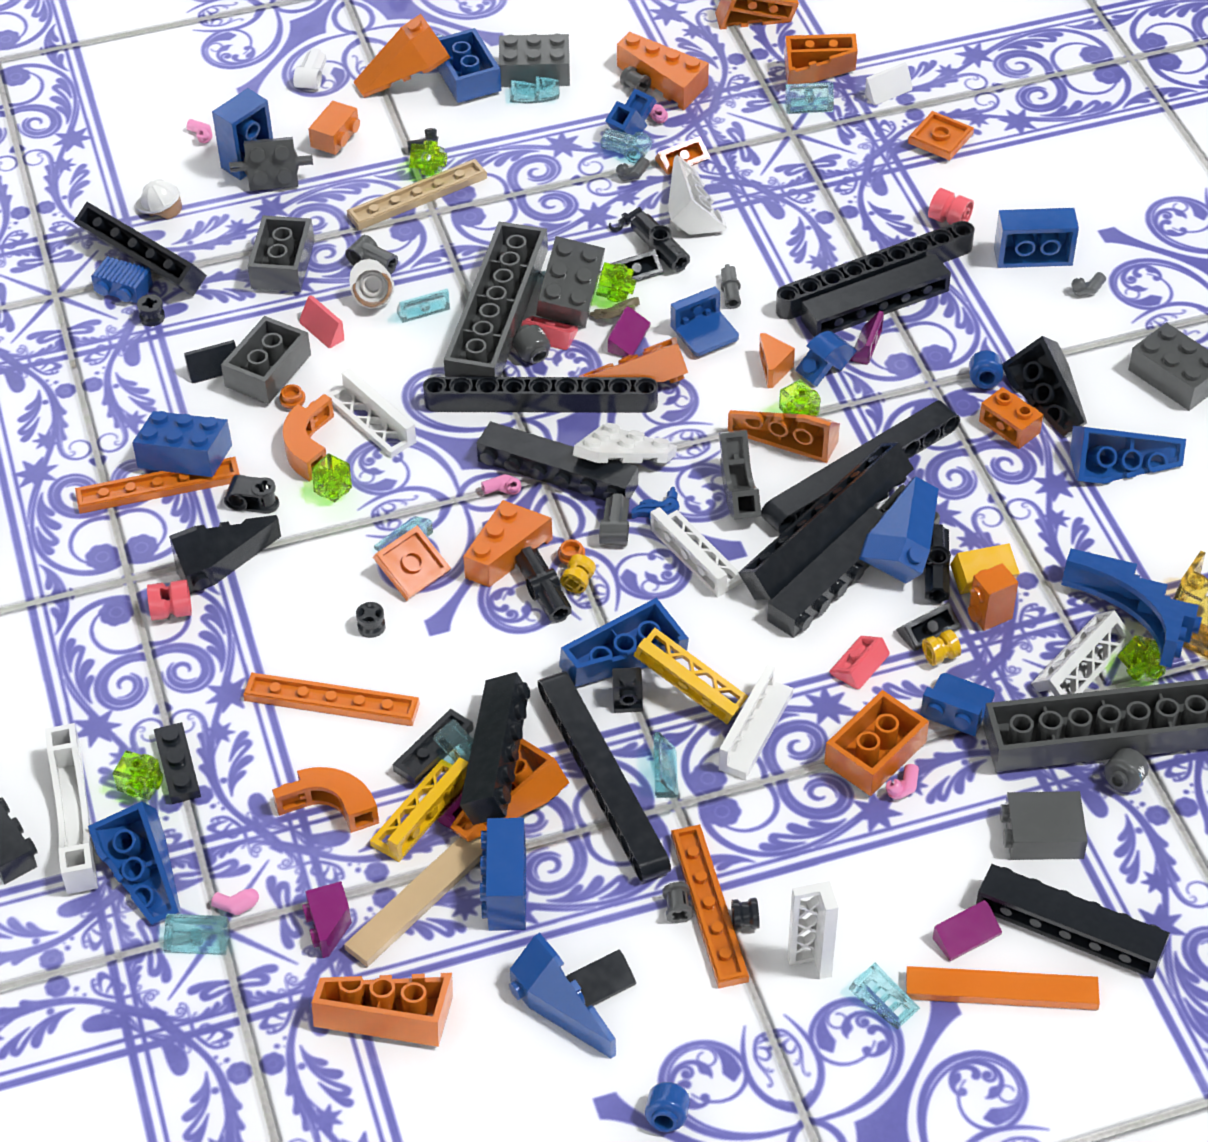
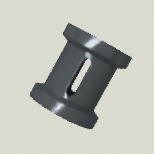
[620,66,651,93]
[662,882,693,923]

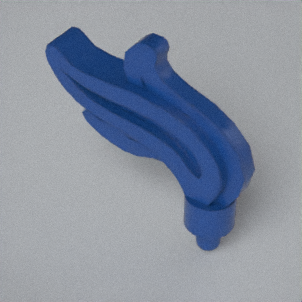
[631,487,680,523]

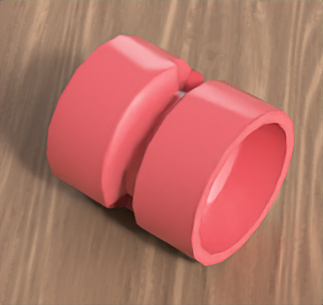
[928,188,974,225]
[147,579,192,621]

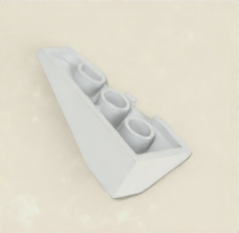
[668,155,727,235]

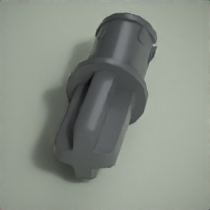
[721,264,741,309]

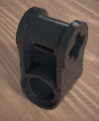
[224,475,280,514]

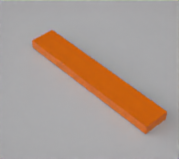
[75,456,240,514]
[243,672,420,726]
[671,824,749,989]
[906,966,1100,1010]

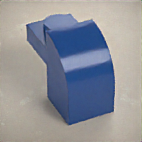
[605,88,657,138]
[795,331,857,387]

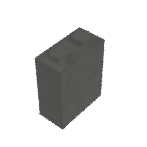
[1000,791,1088,860]

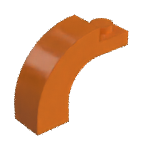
[283,394,334,482]
[272,767,379,833]

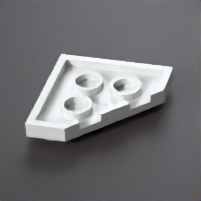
[573,423,677,463]

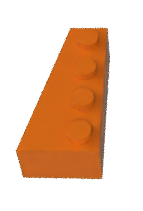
[617,32,709,111]
[311,972,453,1047]

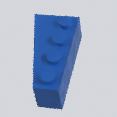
[559,597,689,687]

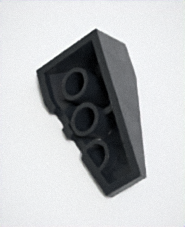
[1002,336,1087,437]
[169,515,281,594]

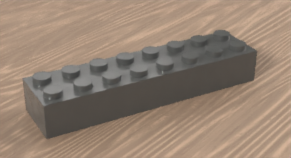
[444,221,548,377]
[982,679,1208,772]

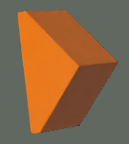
[759,333,795,388]

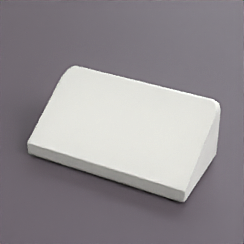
[865,62,912,105]

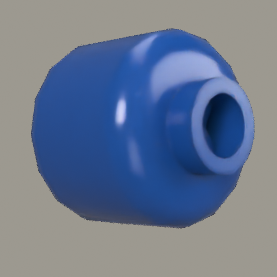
[968,350,1004,389]
[645,1082,690,1132]

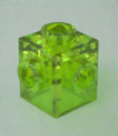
[409,140,447,176]
[596,262,636,302]
[779,379,821,416]
[312,453,352,503]
[1117,635,1166,682]
[112,750,163,800]

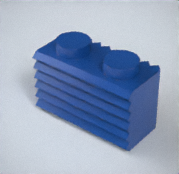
[91,256,153,303]

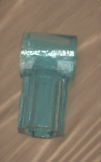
[601,128,653,164]

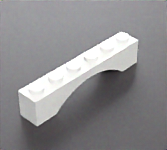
[45,723,98,894]

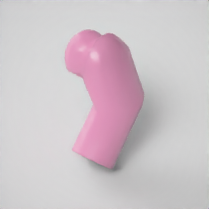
[648,104,668,123]
[186,119,213,143]
[481,474,522,495]
[886,764,919,800]
[211,888,259,915]

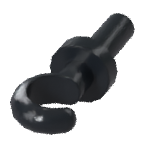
[609,207,643,232]

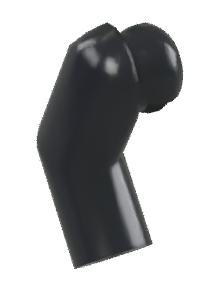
[407,128,439,153]

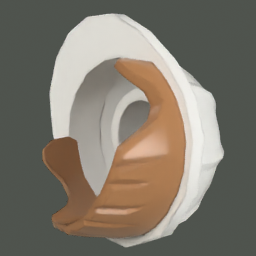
[136,179,182,219]
[349,259,394,309]

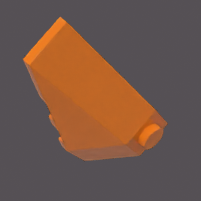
[354,14,451,98]
[579,337,688,383]
[728,410,840,463]
[450,738,570,842]

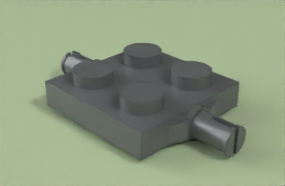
[229,137,313,191]

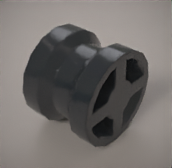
[137,294,165,327]
[356,602,386,638]
[731,897,760,931]

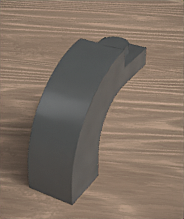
[719,430,761,519]

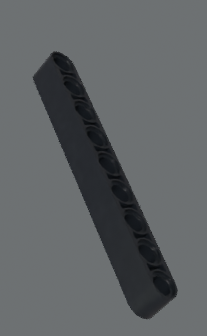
[776,221,975,320]
[423,377,658,413]
[761,400,961,534]
[537,671,671,882]

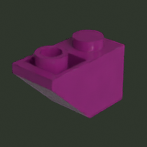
[302,881,352,958]

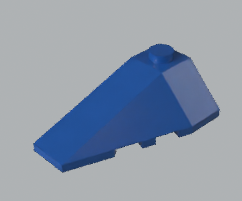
[1070,426,1186,484]
[859,476,939,584]
[88,801,181,926]
[509,932,616,1058]

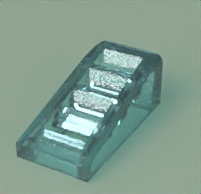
[848,962,920,1030]

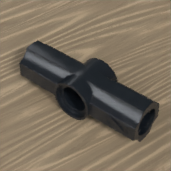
[631,211,690,273]
[923,524,951,604]
[515,546,572,623]

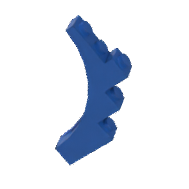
[1061,548,1202,668]

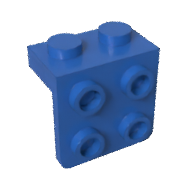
[670,286,739,356]
[920,673,995,736]

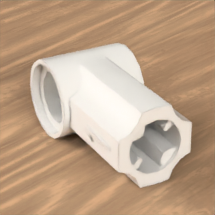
[293,48,327,90]

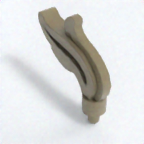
[590,297,640,319]

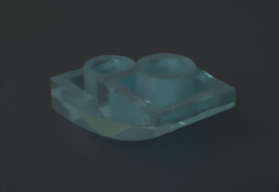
[509,76,560,104]

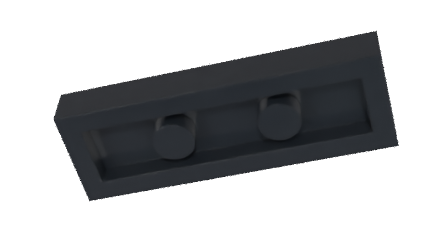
[392,708,474,786]
[153,722,201,804]

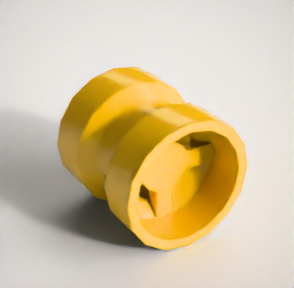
[560,554,596,594]
[922,630,961,666]

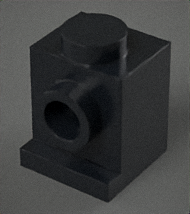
[612,667,643,713]

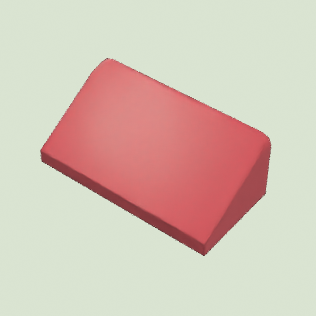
[300,295,344,348]
[521,315,578,350]
[829,636,890,689]

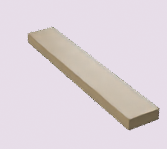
[346,159,487,231]
[344,836,483,967]

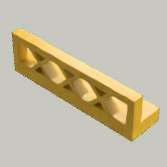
[633,628,748,725]
[370,757,469,862]

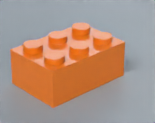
[824,690,929,796]

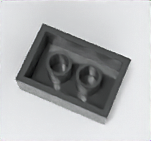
[499,33,570,87]
[247,215,315,292]
[536,236,605,328]
[221,316,311,404]
[1128,322,1208,411]

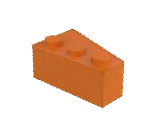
[715,0,799,30]
[784,33,858,90]
[463,500,553,587]

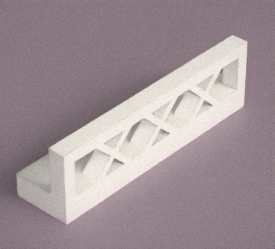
[327,368,417,458]
[651,507,744,597]
[1031,610,1133,696]
[719,664,793,780]
[787,881,839,979]

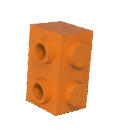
[308,100,360,155]
[979,387,1043,449]
[968,563,1018,631]

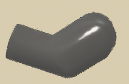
[616,157,650,181]
[1071,272,1106,296]

